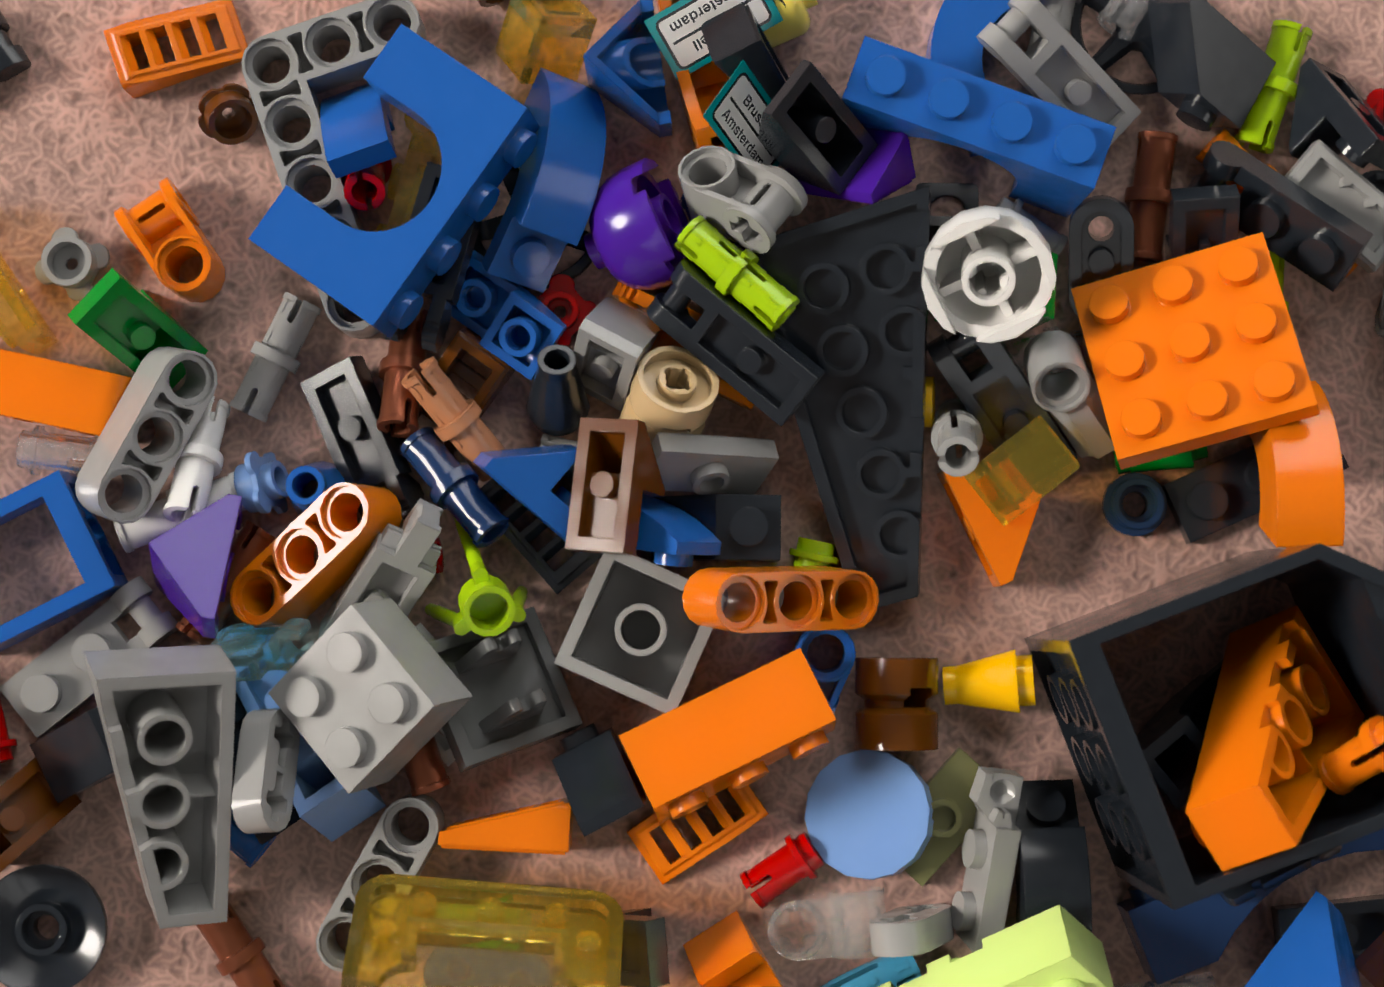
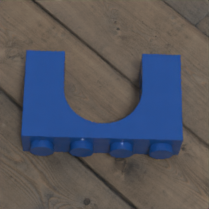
[248,24,540,339]
[842,36,1116,218]

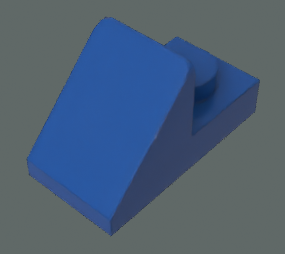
[473,444,582,553]

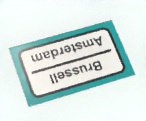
[644,0,783,81]
[703,60,779,167]

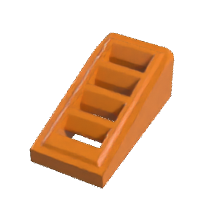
[103,0,248,98]
[627,785,769,885]
[438,798,573,855]

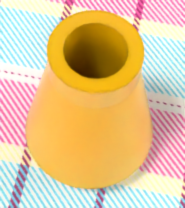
[942,649,1036,713]

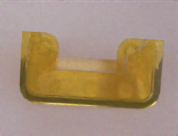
[341,874,624,987]

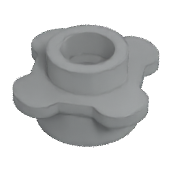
[35,227,110,301]

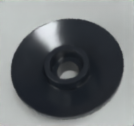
[0,864,108,987]

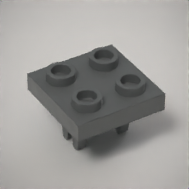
[429,606,583,773]

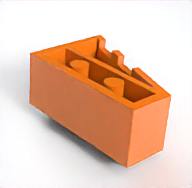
[619,648,836,824]

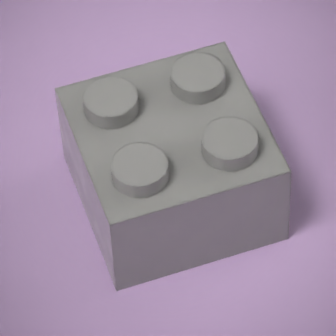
[554,554,727,713]
[268,598,472,794]

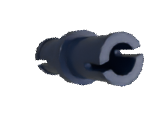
[400,426,510,548]

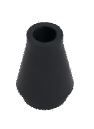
[526,344,590,436]

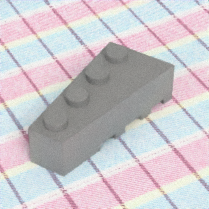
[83,644,236,929]

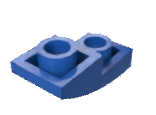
[320,83,397,179]
[451,250,567,380]
[637,496,722,567]

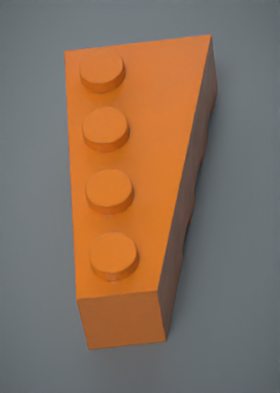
[1185,605,1365,872]

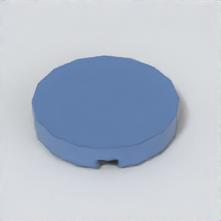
[805,749,934,880]

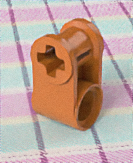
[114,177,225,302]

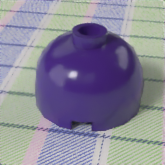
[584,158,689,290]

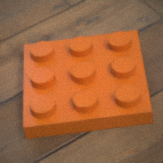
[1071,232,1319,470]

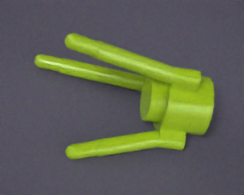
[425,517,528,637]

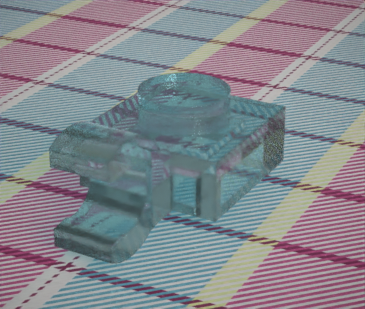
[210,618,311,681]

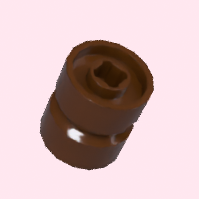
[855,657,938,751]

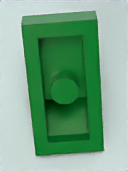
[68,268,208,389]

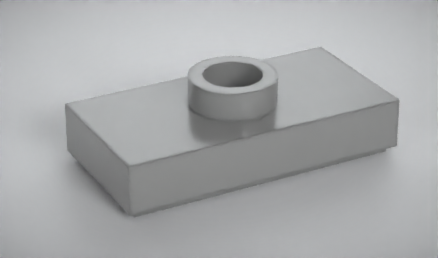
[1284,140,1384,273]
[651,432,779,495]

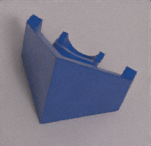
[583,0,672,138]
[1244,891,1362,987]

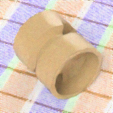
[619,345,719,442]

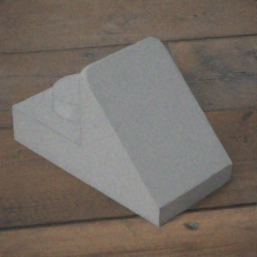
[573,297,661,412]

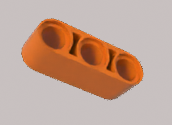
[0,349,132,436]
[230,482,402,626]
[682,566,879,634]

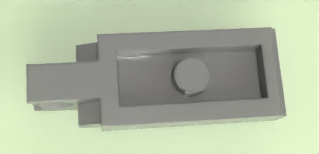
[319,499,443,637]
[951,767,1024,952]

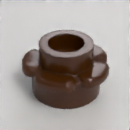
[198,83,258,145]

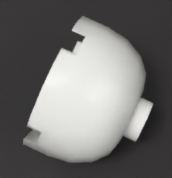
[921,205,1057,344]

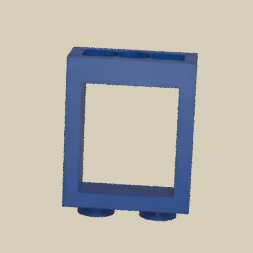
[0,470,128,652]

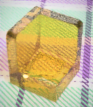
[496,0,597,84]
[964,415,1079,526]

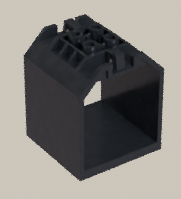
[1024,543,1384,910]

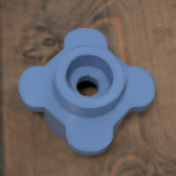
[234,451,288,514]

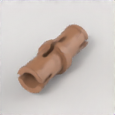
[401,357,506,482]

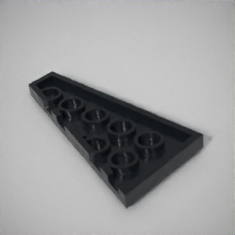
[743,185,932,608]

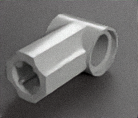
[1023,330,1115,459]

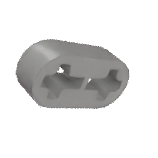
[232,708,300,834]
[869,903,954,957]

